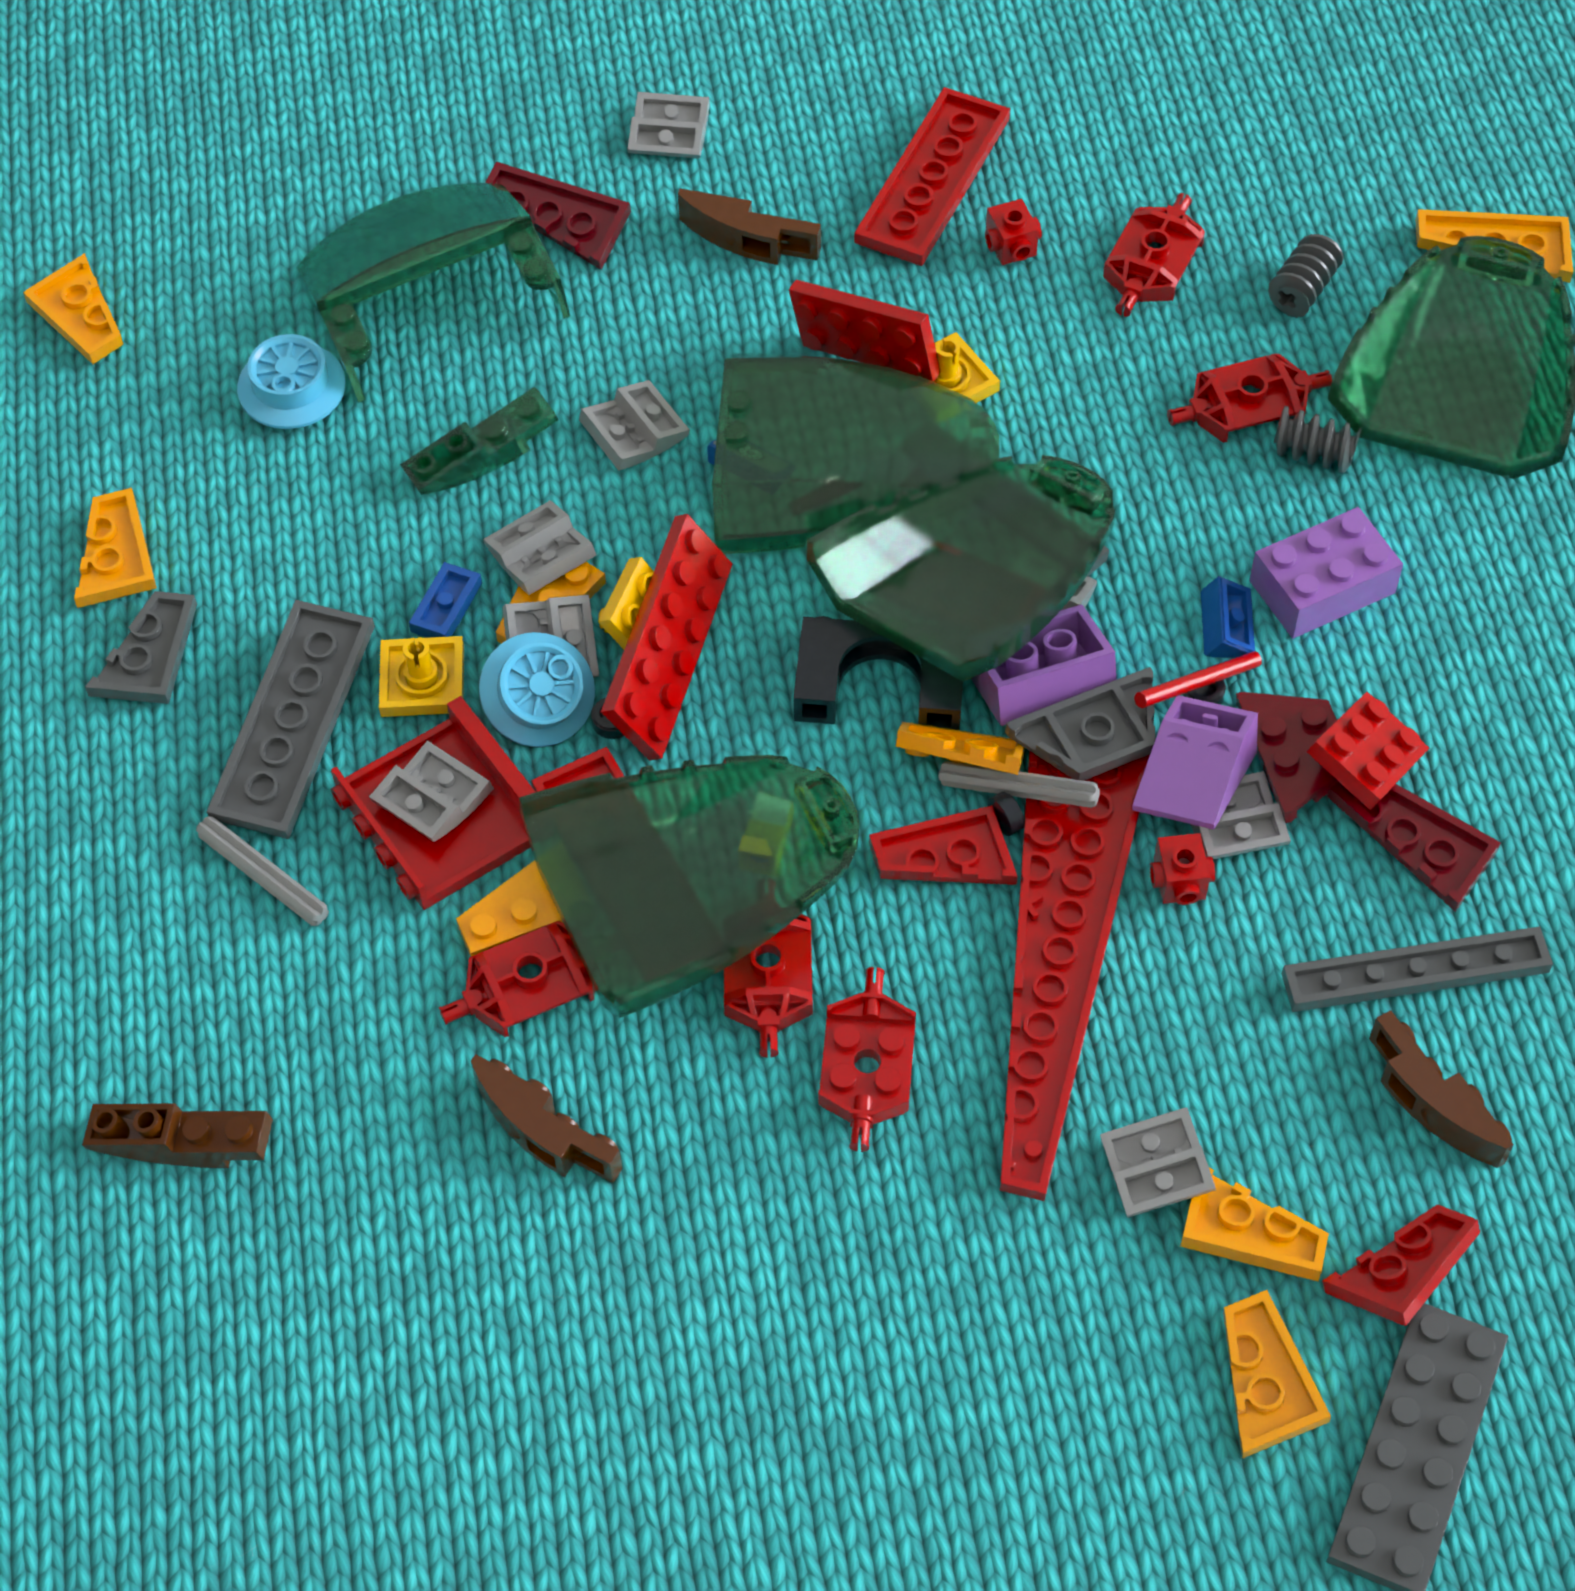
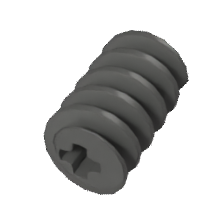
[1268,234,1344,318]
[1274,406,1362,474]

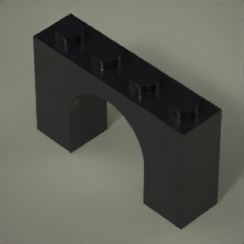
[793,616,967,730]

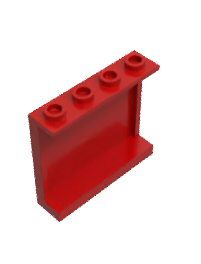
[330,696,554,910]

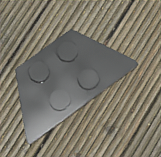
[1005,667,1155,781]

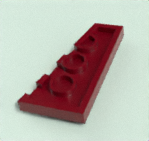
[481,162,631,270]
[1327,784,1501,912]

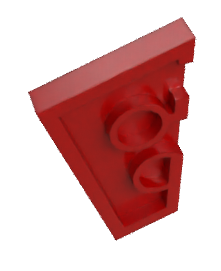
[869,805,1018,885]
[1322,1204,1480,1327]

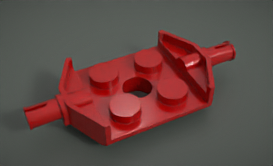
[1103,193,1205,317]
[1167,353,1333,443]
[724,880,813,1058]
[438,921,624,1037]
[818,967,916,1152]

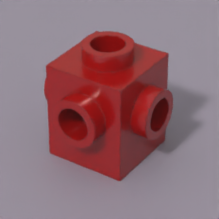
[985,199,1042,265]
[1150,833,1215,905]

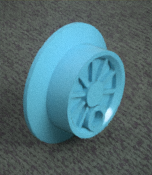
[237,334,346,429]
[479,632,595,747]

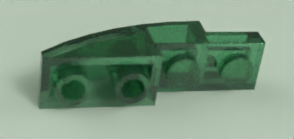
[400,387,558,495]

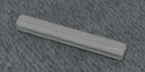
[938,761,1100,808]
[196,816,329,926]

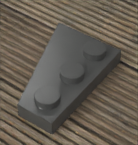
[85,591,197,704]

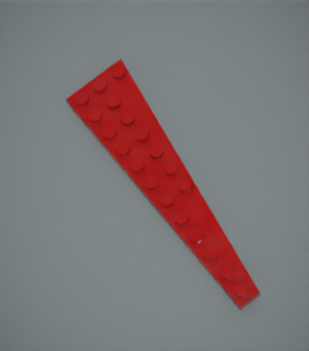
[1000,751,1150,1201]

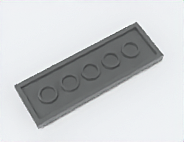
[206,600,375,839]
[1326,1303,1509,1591]

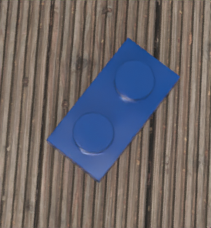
[409,562,482,638]

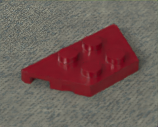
[1236,692,1341,823]

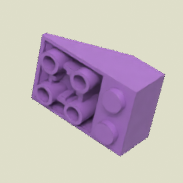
[1132,695,1258,830]

